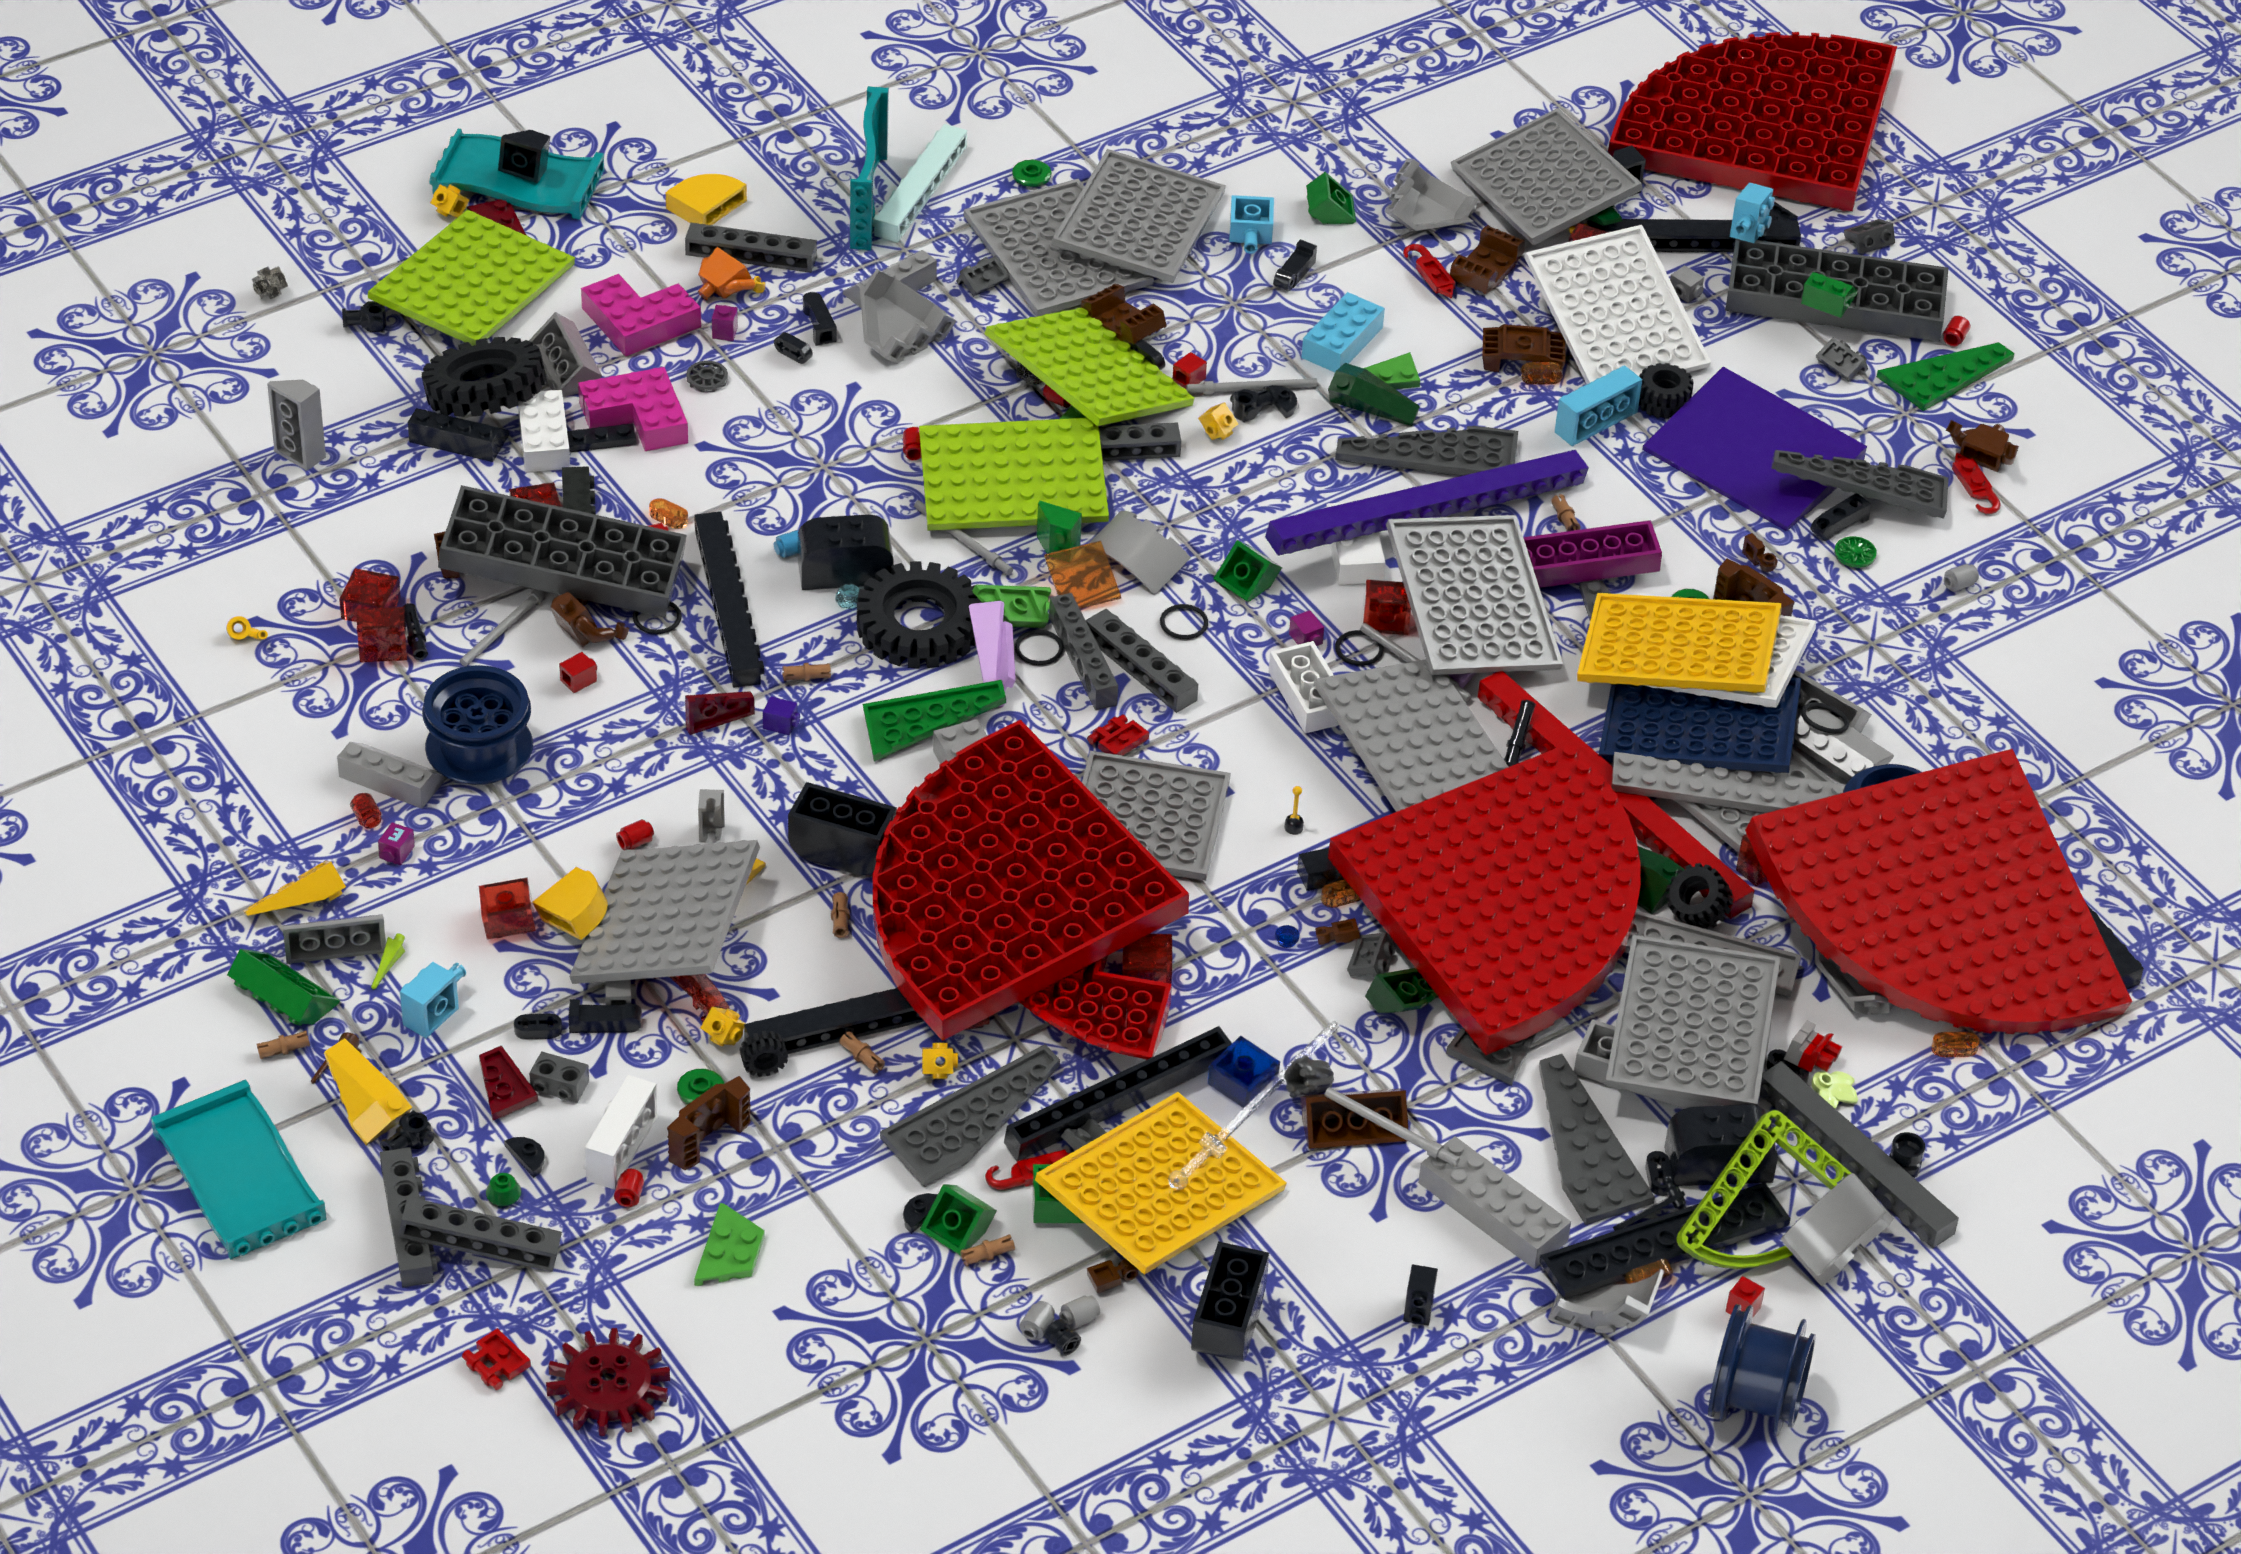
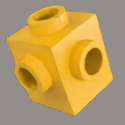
[430,184,469,218]
[1198,402,1238,440]
[700,1007,746,1046]
[922,1042,958,1079]

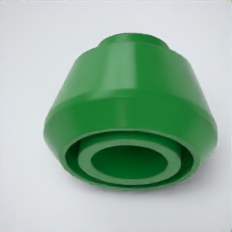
[486,1173,521,1207]

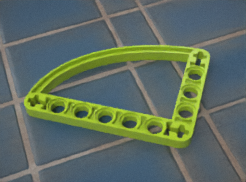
[1677,1110,1851,1269]

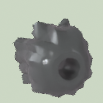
[1284,1055,1334,1098]

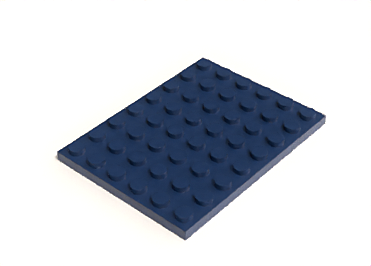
[1599,678,1801,773]

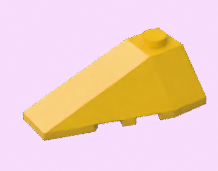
[243,860,346,916]
[324,1038,412,1145]

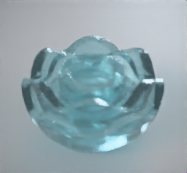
[835,584,860,610]

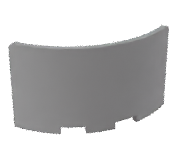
[1086,511,1191,594]
[1781,1173,1894,1286]
[1548,1269,1664,1333]

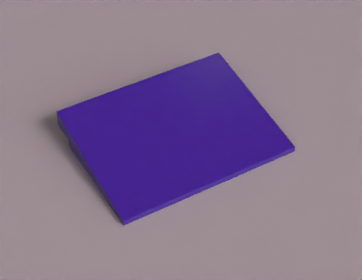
[1642,367,1867,531]

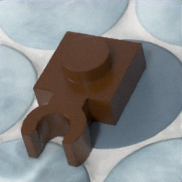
[1315,918,1360,945]

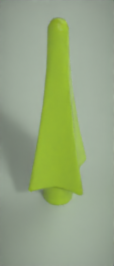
[371,933,405,990]

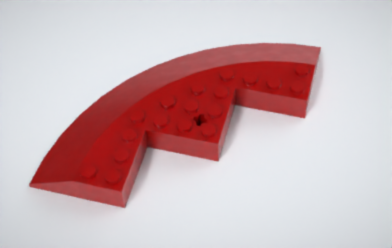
[1019,956,1172,1060]

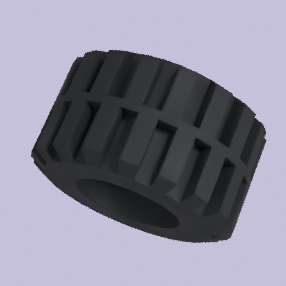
[1639,363,1694,419]
[1666,863,1733,930]

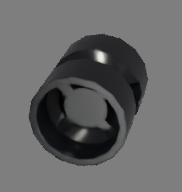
[1889,1132,1925,1178]

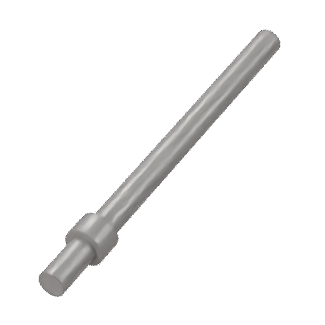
[1186,378,1318,394]
[914,500,1013,575]
[460,589,548,666]
[1360,623,1472,703]
[1325,1087,1460,1167]

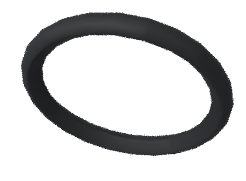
[633,601,682,634]
[1160,604,1208,639]
[1015,629,1064,665]
[1335,630,1384,666]
[1801,702,1849,734]

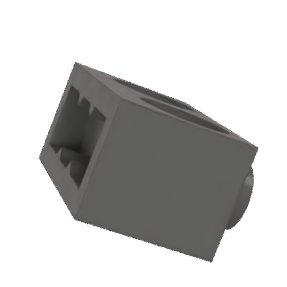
[529,1051,589,1103]

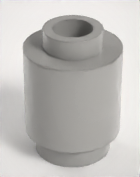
[1944,564,1979,592]
[1059,1296,1100,1329]
[1019,1301,1055,1340]

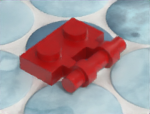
[1087,714,1149,756]
[462,1328,531,1390]

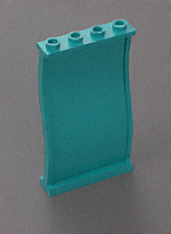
[850,86,889,250]
[429,128,604,219]
[151,1079,327,1260]

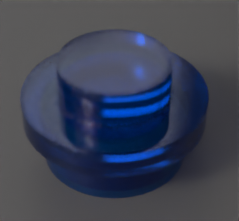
[1275,925,1300,948]

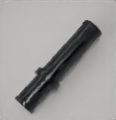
[401,603,428,660]
[1504,700,1536,767]

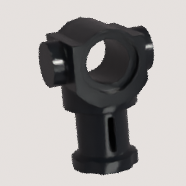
[342,301,387,332]
[1230,386,1277,423]
[380,1110,435,1151]

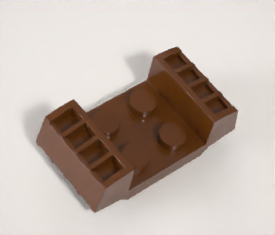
[1449,225,1525,294]
[1081,284,1167,344]
[1482,324,1566,376]
[1713,558,1795,617]
[667,1076,751,1170]

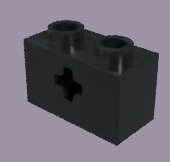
[1403,1264,1438,1326]

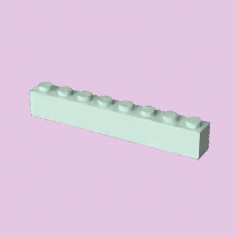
[872,124,967,243]

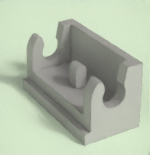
[698,789,725,842]

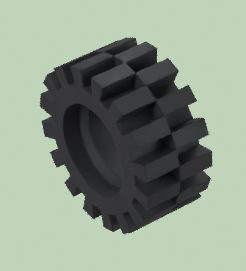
[740,1031,788,1077]

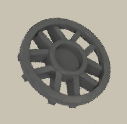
[686,361,728,392]

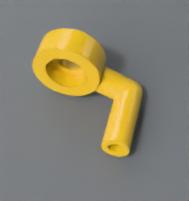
[226,616,268,640]

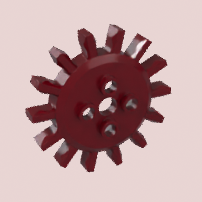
[546,1328,670,1436]

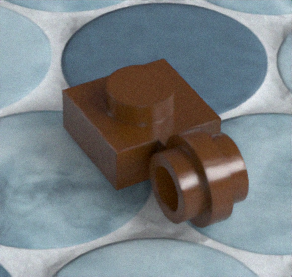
[1742,533,1778,572]
[1087,1259,1138,1293]

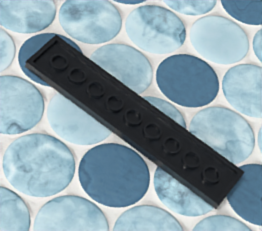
[1539,1182,1791,1299]

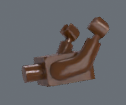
[1946,420,2019,472]
[550,592,630,647]

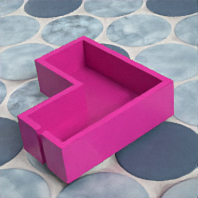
[581,274,701,357]
[578,367,688,451]

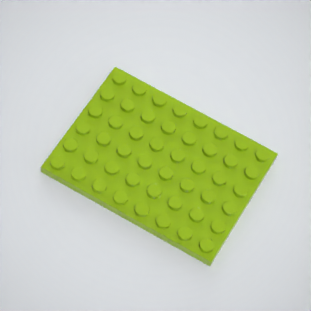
[368,210,575,346]
[984,308,1195,426]
[919,418,1109,531]

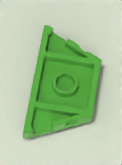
[972,584,1051,628]
[694,1203,765,1286]

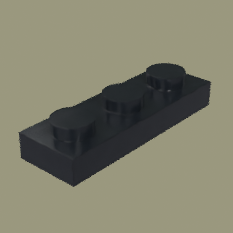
[567,424,637,452]

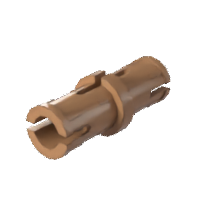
[1551,494,1581,531]
[782,663,831,682]
[831,892,850,938]
[256,1030,310,1059]
[839,1032,885,1073]
[960,1234,1015,1266]

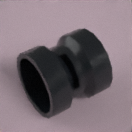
[1044,1319,1081,1356]

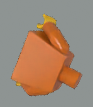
[698,247,766,300]

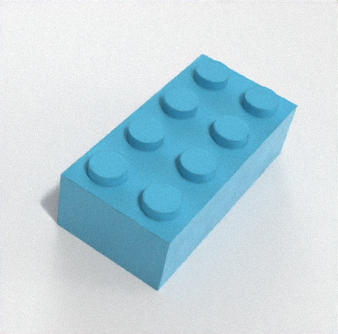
[1301,292,1385,372]
[1555,365,1642,446]

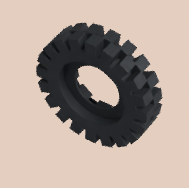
[422,337,546,417]
[856,561,982,669]

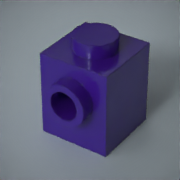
[763,696,800,735]

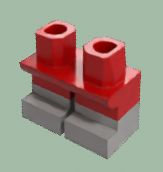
[1784,1020,1842,1072]

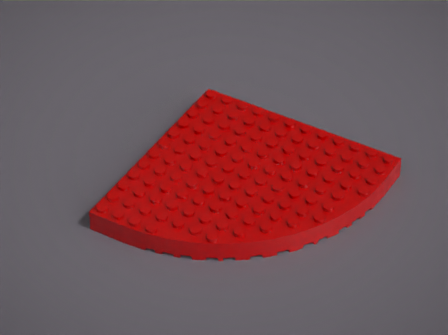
[1608,32,1897,212]
[873,719,1189,1041]
[1328,741,1641,1056]
[1745,749,2133,1034]

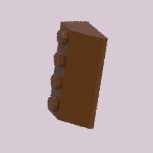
[1301,1088,1408,1149]

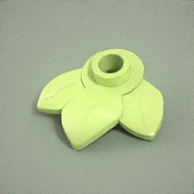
[1812,1071,1858,1109]

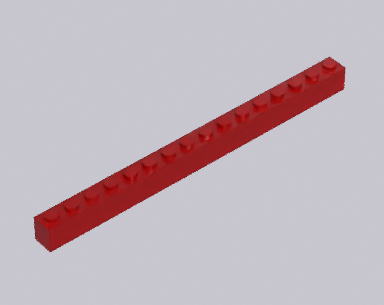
[1478,671,1755,919]

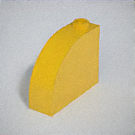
[665,174,747,225]
[532,867,608,940]

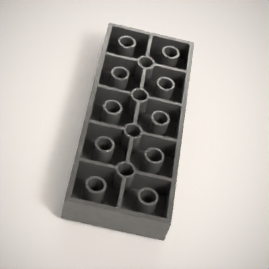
[1725,239,1949,341]
[438,485,687,618]

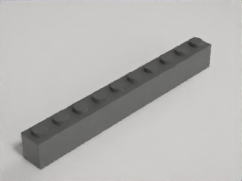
[1759,1061,1959,1248]

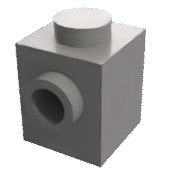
[1670,265,1704,303]
[605,980,636,1006]

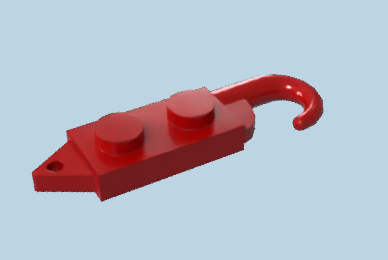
[1403,244,1456,298]
[1952,453,2001,514]
[985,1149,1070,1190]

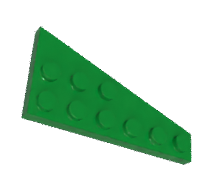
[1876,342,2015,411]
[862,680,1006,762]

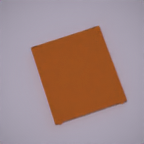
[1044,541,1121,609]

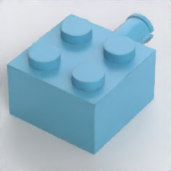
[1730,182,1775,243]
[1229,195,1274,254]
[400,962,466,1038]

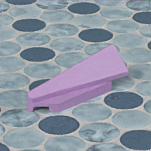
[969,601,1016,708]

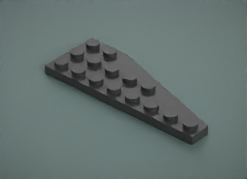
[1335,426,1519,475]
[1771,450,1949,519]
[880,1044,1060,1187]
[1539,1054,1655,1225]

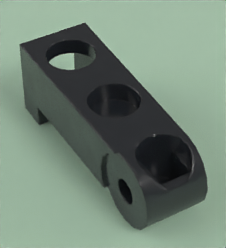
[1273,239,1317,291]
[803,292,837,346]
[1810,493,1871,541]
[568,999,642,1033]

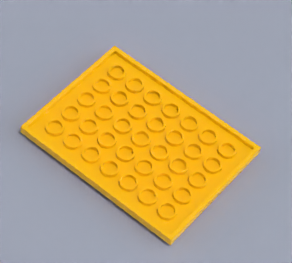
[1577,593,1781,693]
[1035,1092,1287,1275]

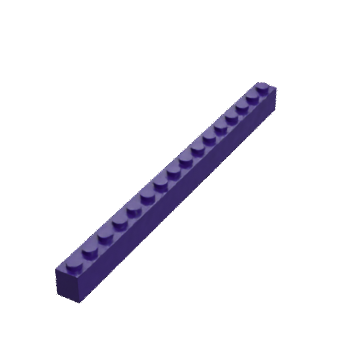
[1265,449,1589,556]

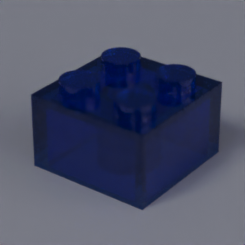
[1208,1035,1280,1110]

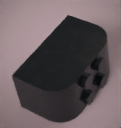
[798,514,894,590]
[788,782,897,875]
[1664,1105,1778,1186]
[1191,1241,1269,1362]

